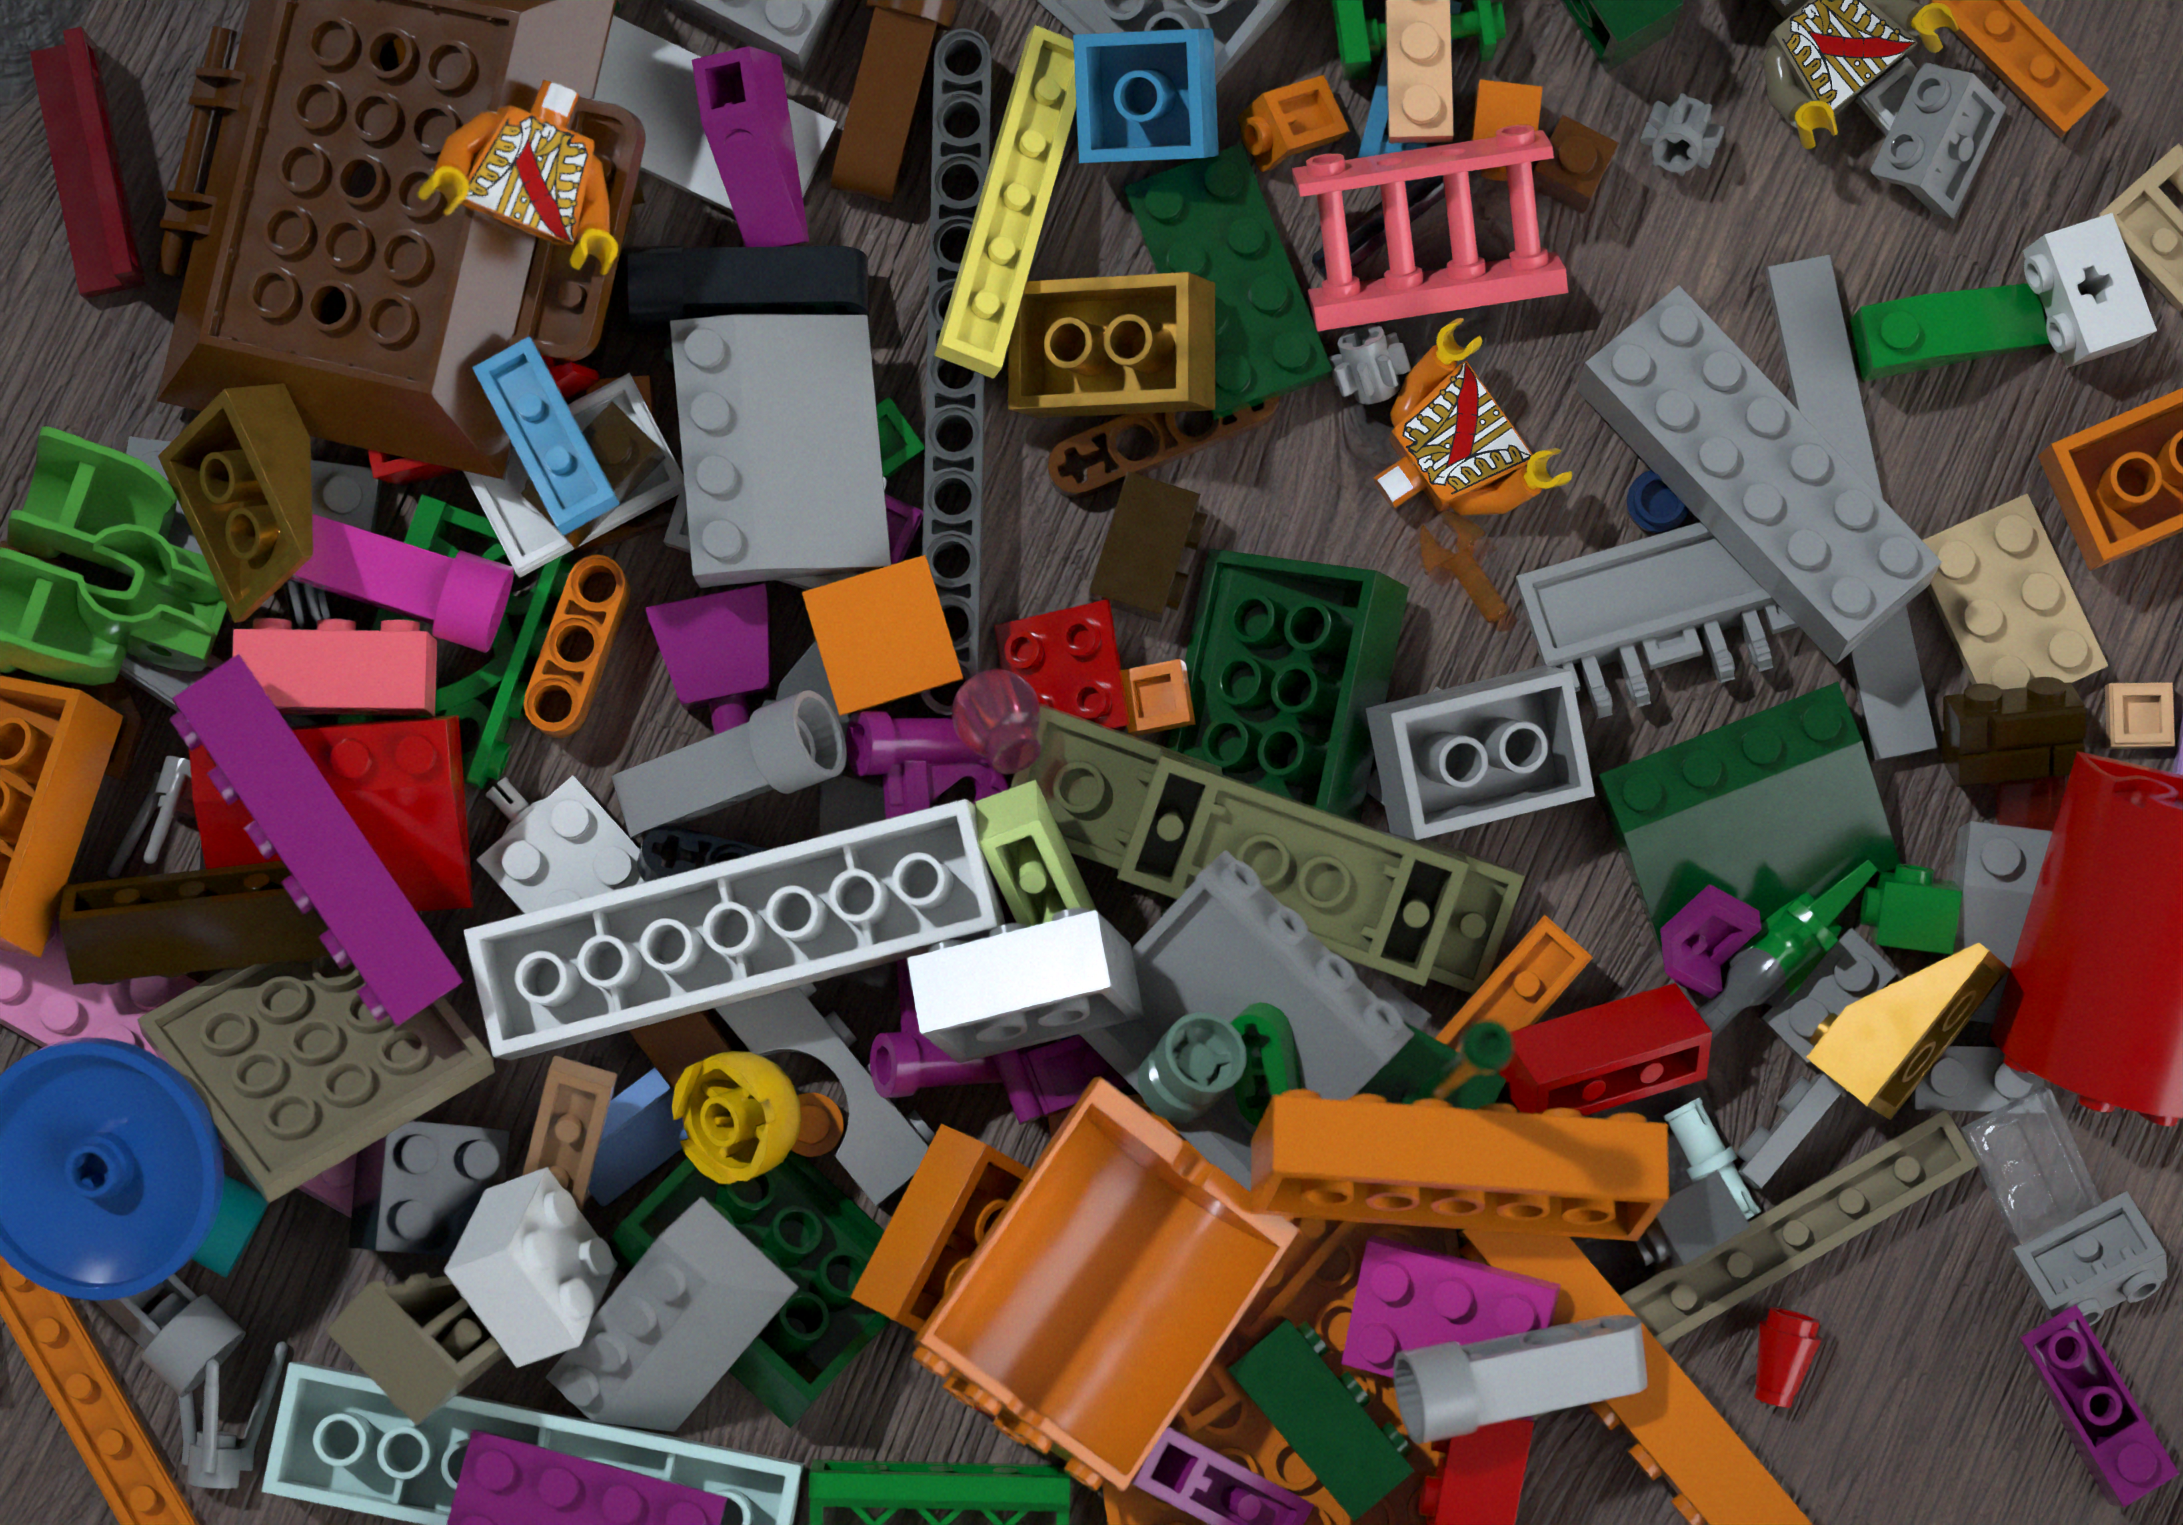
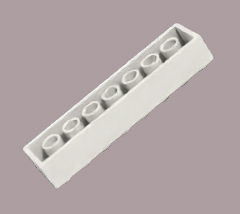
[464,799,1006,1060]

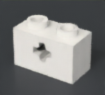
[2023,213,2157,368]

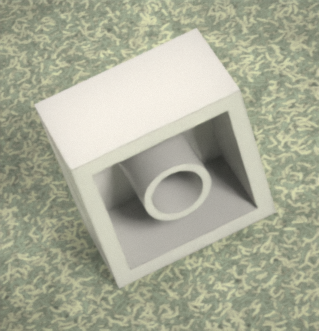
[444,1167,618,1367]

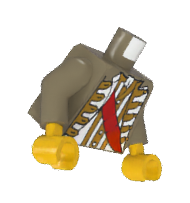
[1763,0,1959,149]

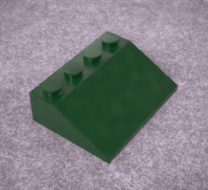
[1166,548,1409,823]
[1592,682,1901,958]
[607,1150,892,1429]

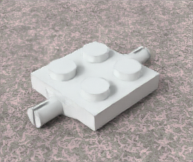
[476,775,646,914]

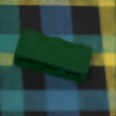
[1226,1318,1414,1522]

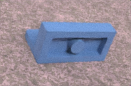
[588,1067,688,1206]

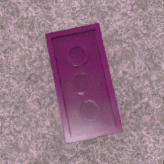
[446,1429,728,1525]

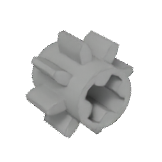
[1640,93,1724,176]
[1328,325,1411,404]

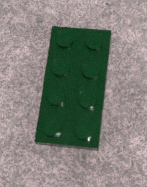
[1124,143,1332,421]

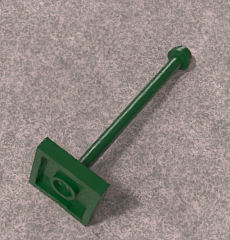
[1355,1020,1513,1110]

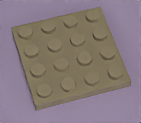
[137,956,495,1204]

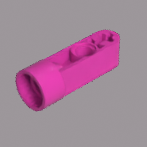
[289,514,514,653]

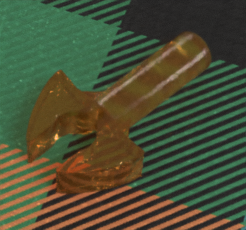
[1419,511,1508,623]

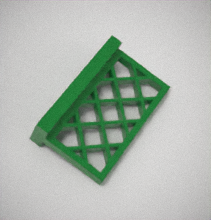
[809,1459,1070,1525]

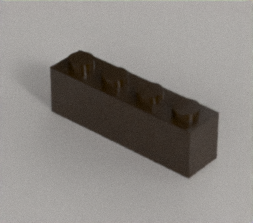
[59,861,331,985]

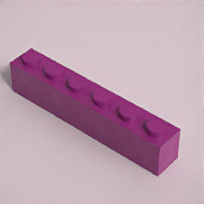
[169,654,463,1027]

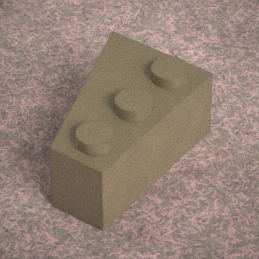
[326,1273,507,1425]

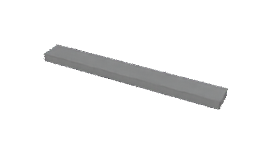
[1765,255,1937,762]

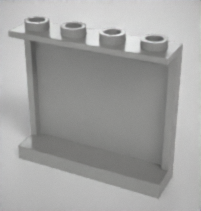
[1079,850,1414,1192]

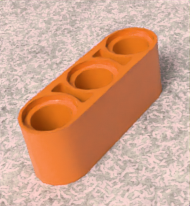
[524,555,631,738]

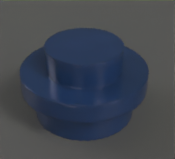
[1626,470,1689,533]

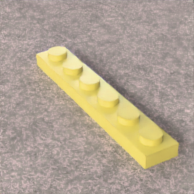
[934,25,1076,379]

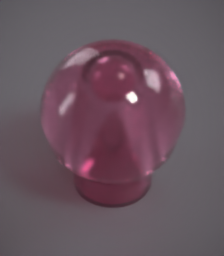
[952,669,1041,774]

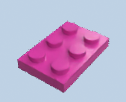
[1341,1235,1561,1378]

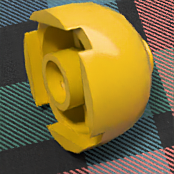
[672,1051,802,1184]

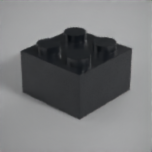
[348,1121,510,1256]

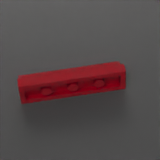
[30,26,146,299]

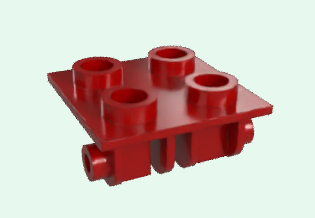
[994,599,1130,750]

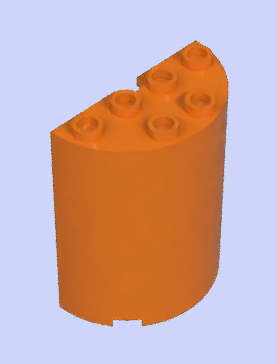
[912,1077,1299,1492]

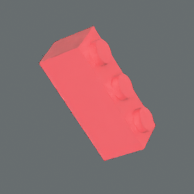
[233,618,437,716]

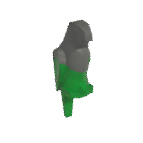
[1697,859,1878,1040]

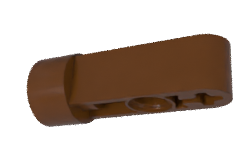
[831,0,958,203]

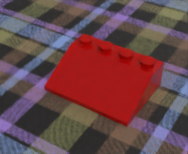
[189,715,474,912]

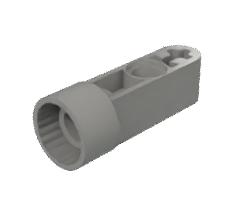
[612,690,846,839]
[94,1274,246,1398]
[1394,1315,1648,1444]

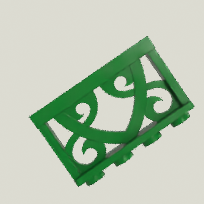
[337,494,574,791]

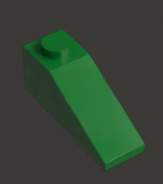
[1850,283,2050,382]

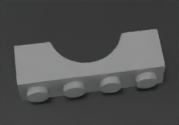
[715,983,935,1207]

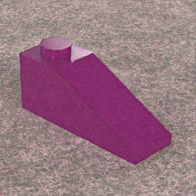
[1130,1426,1314,1525]

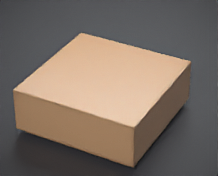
[2105,682,2175,749]

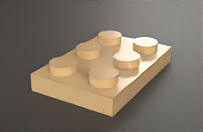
[1922,493,2108,689]

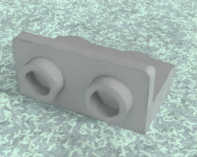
[1871,63,2006,219]
[2013,1191,2167,1326]

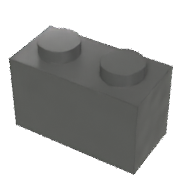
[1626,1169,1750,1274]

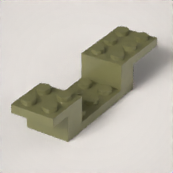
[1010,703,1525,994]

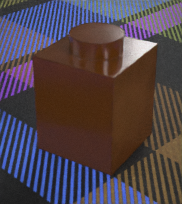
[1533,115,1619,214]

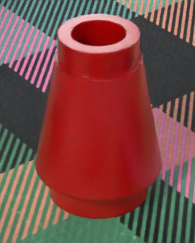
[1754,1307,1822,1408]

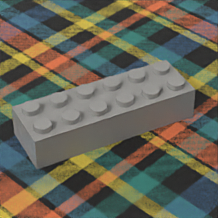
[1576,285,1942,665]

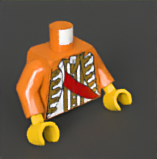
[418,80,618,275]
[1373,318,1572,516]

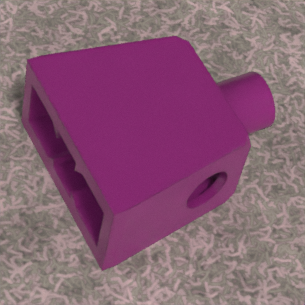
[646,584,773,735]

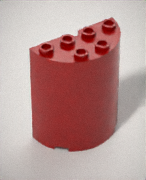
[1990,751,2183,1126]

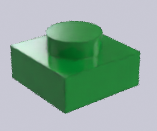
[876,397,925,479]

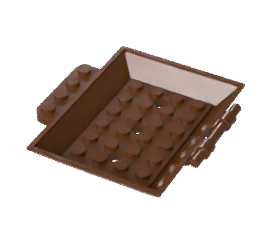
[155,0,646,480]

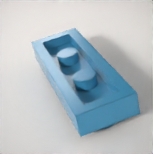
[472,336,620,536]

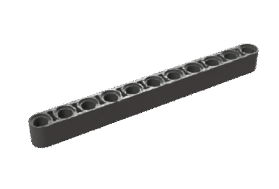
[921,28,993,717]

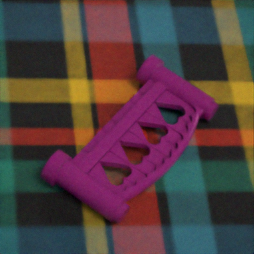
[846,711,1042,1098]

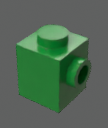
[1861,864,1963,955]

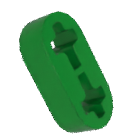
[1230,1002,1302,1127]

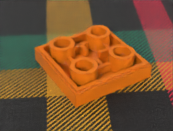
[802,555,963,717]

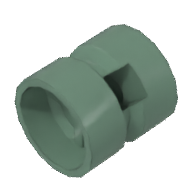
[1138,1012,1246,1123]

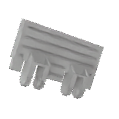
[1516,522,1798,719]

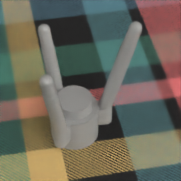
[107,756,206,878]
[178,1342,288,1489]

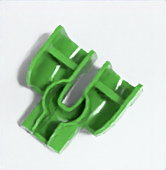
[0,426,227,686]

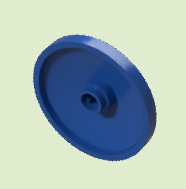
[0,1037,224,1300]

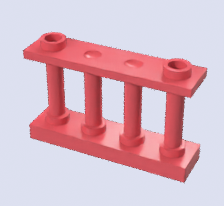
[1292,125,1568,331]

